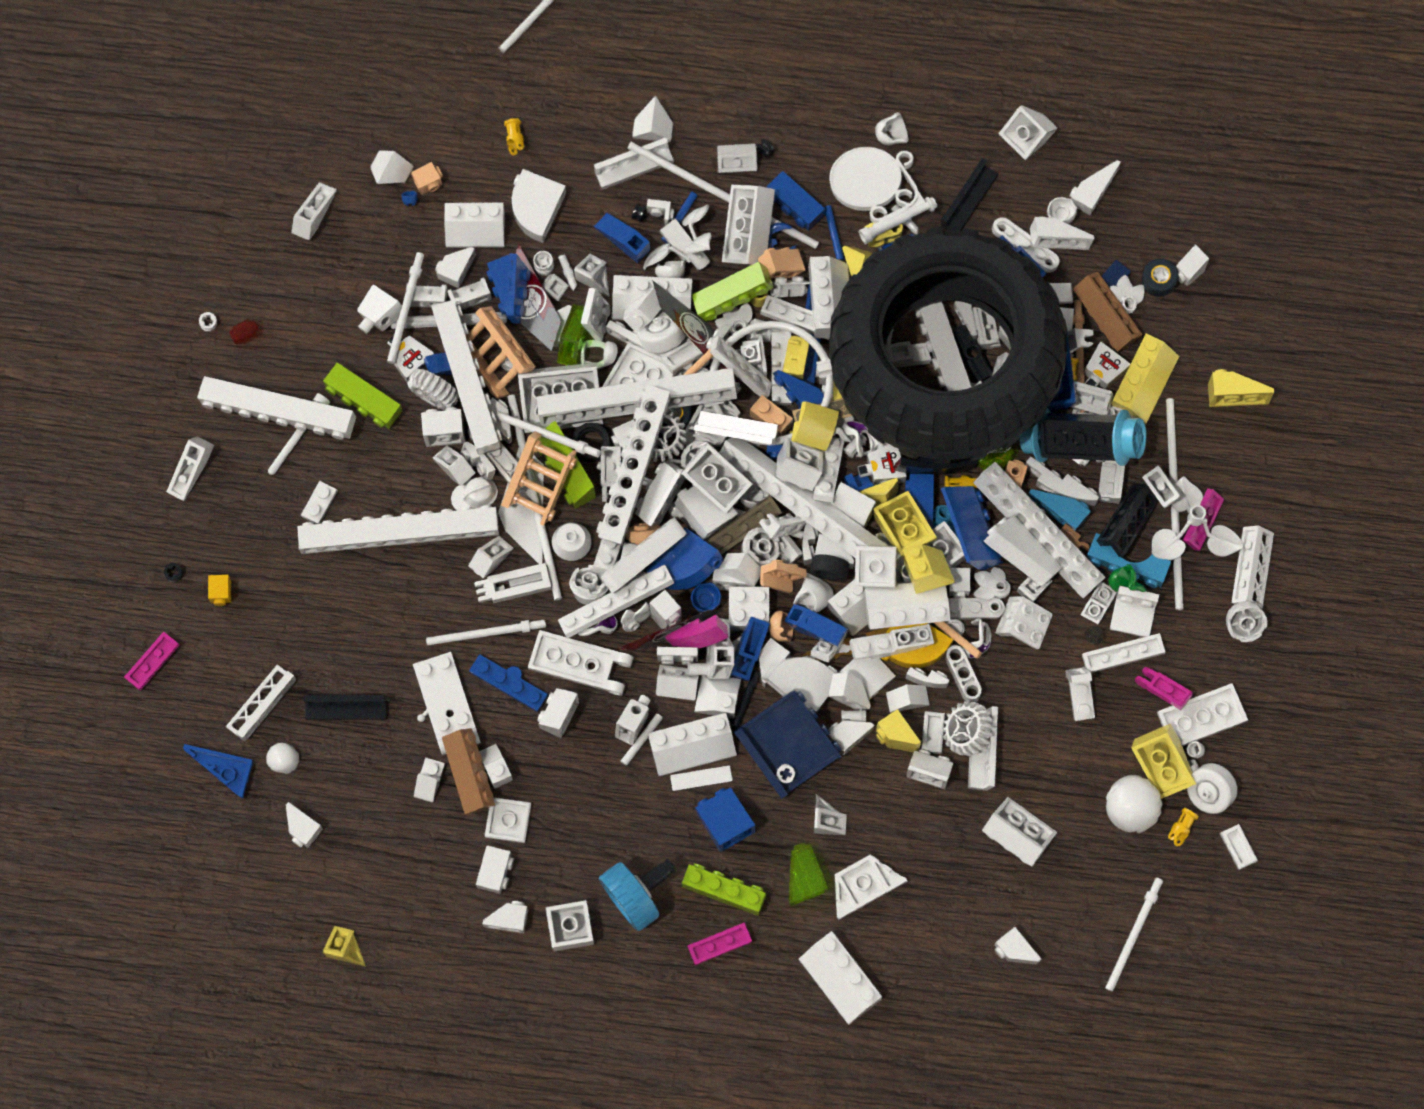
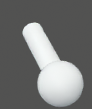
[668,502,695,531]

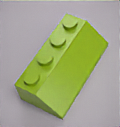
[538,421,596,509]

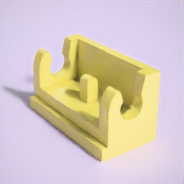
[782,336,810,381]

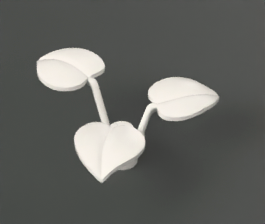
[643,204,712,270]
[1152,476,1244,560]

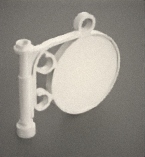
[830,147,937,244]

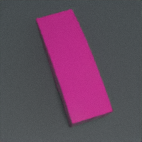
[665,615,728,649]

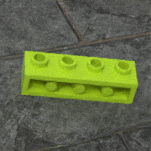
[692,262,774,321]
[323,363,402,429]
[682,864,766,916]

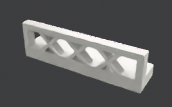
[594,137,674,190]
[694,411,779,444]
[1231,525,1274,608]
[226,665,296,742]
[968,706,998,791]

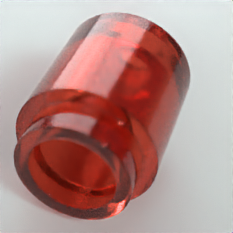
[228,318,259,345]

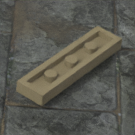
[705,495,782,555]

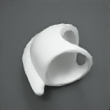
[793,573,834,613]

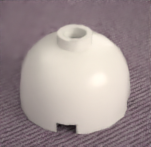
[1226,601,1267,642]

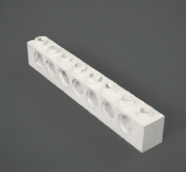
[596,385,672,546]
[974,462,1105,598]

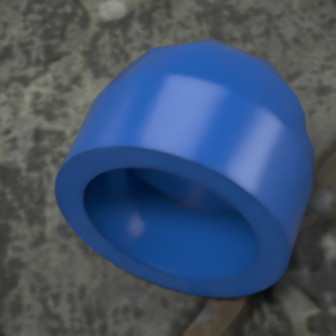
[401,191,418,207]

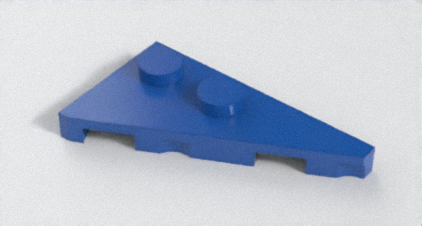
[183,744,253,798]

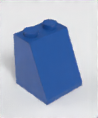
[695,787,755,853]

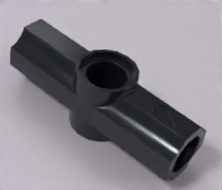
[952,325,993,382]

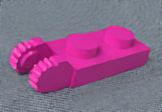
[1135,667,1192,710]

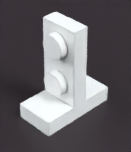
[1065,667,1095,721]

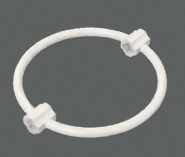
[704,321,834,445]

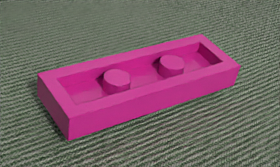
[1183,489,1224,551]
[124,632,180,691]
[687,923,752,966]

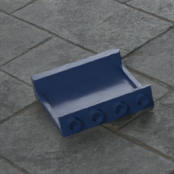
[734,689,842,799]

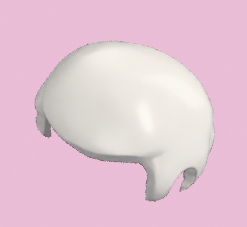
[1106,775,1162,833]

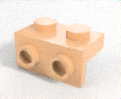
[760,560,806,593]

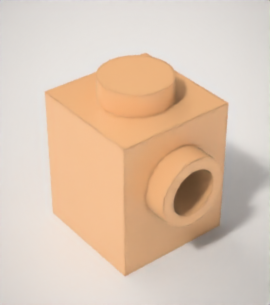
[411,162,443,195]
[1005,460,1028,488]

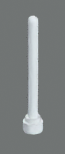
[268,393,330,475]

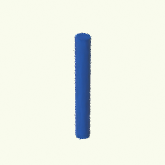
[661,192,697,243]
[824,205,845,261]

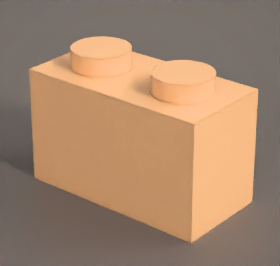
[758,247,805,280]
[750,395,793,437]

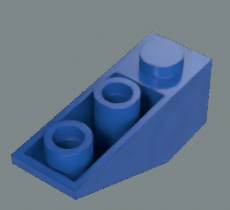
[594,213,650,264]
[486,255,513,319]
[772,370,824,409]
[784,604,847,646]

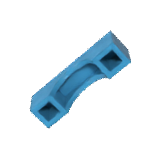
[1087,533,1171,588]

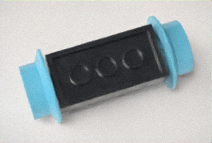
[1020,408,1146,466]

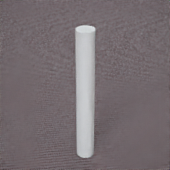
[621,714,663,766]

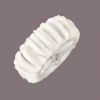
[407,369,459,410]
[635,411,687,462]
[942,701,995,756]

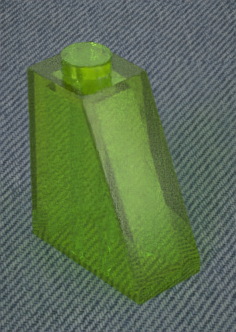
[557,304,587,366]
[789,843,828,907]

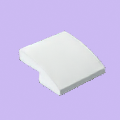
[839,658,896,700]

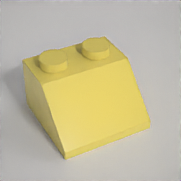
[902,544,955,594]
[876,709,921,752]

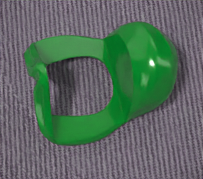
[1108,564,1147,592]

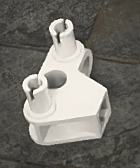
[687,618,734,679]

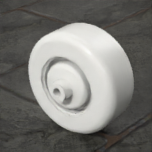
[637,312,686,353]
[1187,763,1237,814]

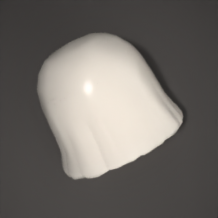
[875,112,909,145]

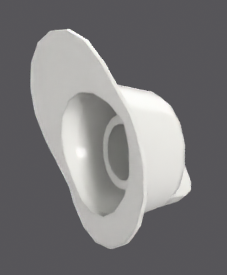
[451,477,498,511]

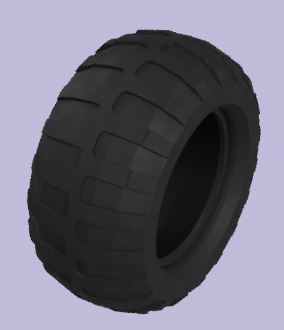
[829,227,1067,464]

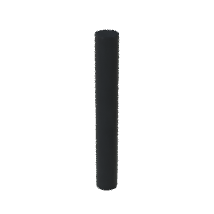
[731,671,760,729]

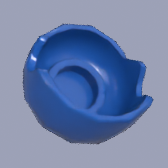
[690,582,721,613]

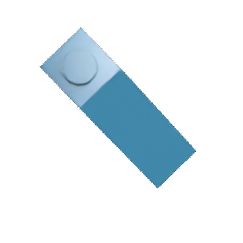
[1028,489,1091,531]

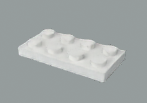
[1157,684,1248,746]

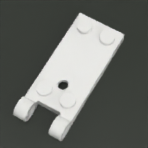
[528,630,634,696]
[413,652,481,756]

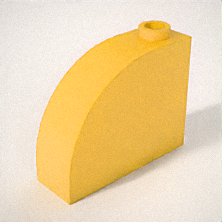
[881,623,953,669]

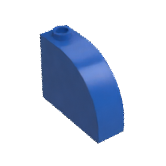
[646,527,724,590]

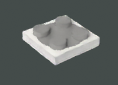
[581,288,611,341]

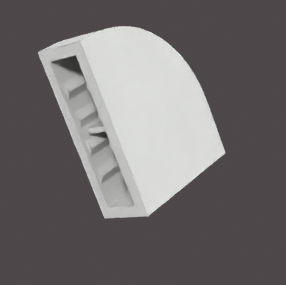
[512,169,566,243]
[762,657,838,712]

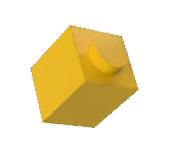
[208,575,231,606]

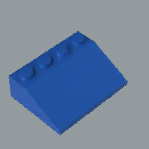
[941,486,1004,571]

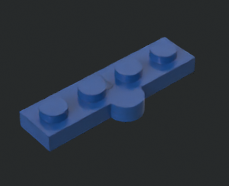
[469,654,548,713]

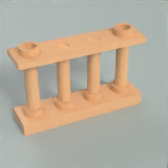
[465,306,535,399]
[501,431,577,526]

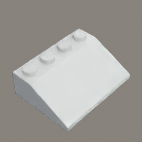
[518,362,603,433]

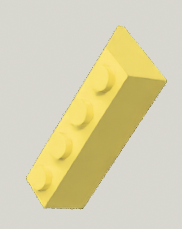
[1111,334,1179,424]

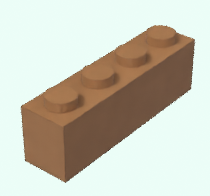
[1073,272,1142,352]
[442,728,495,814]

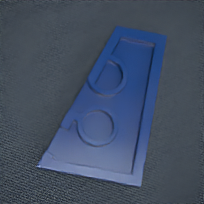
[506,253,530,324]

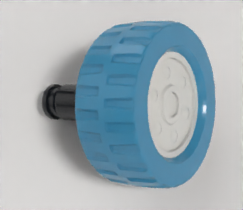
[599,859,676,931]

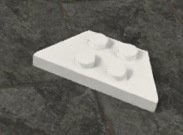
[682,400,740,447]
[835,855,907,920]

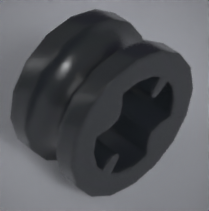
[756,139,775,158]
[631,203,647,223]
[164,563,183,582]

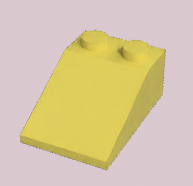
[1208,369,1274,407]
[873,491,937,557]
[1131,723,1196,799]

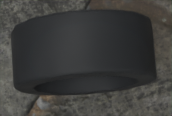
[572,422,610,462]
[810,554,850,581]

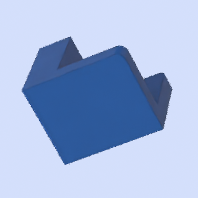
[844,474,874,492]

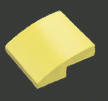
[791,401,839,451]

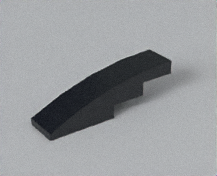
[894,456,978,475]

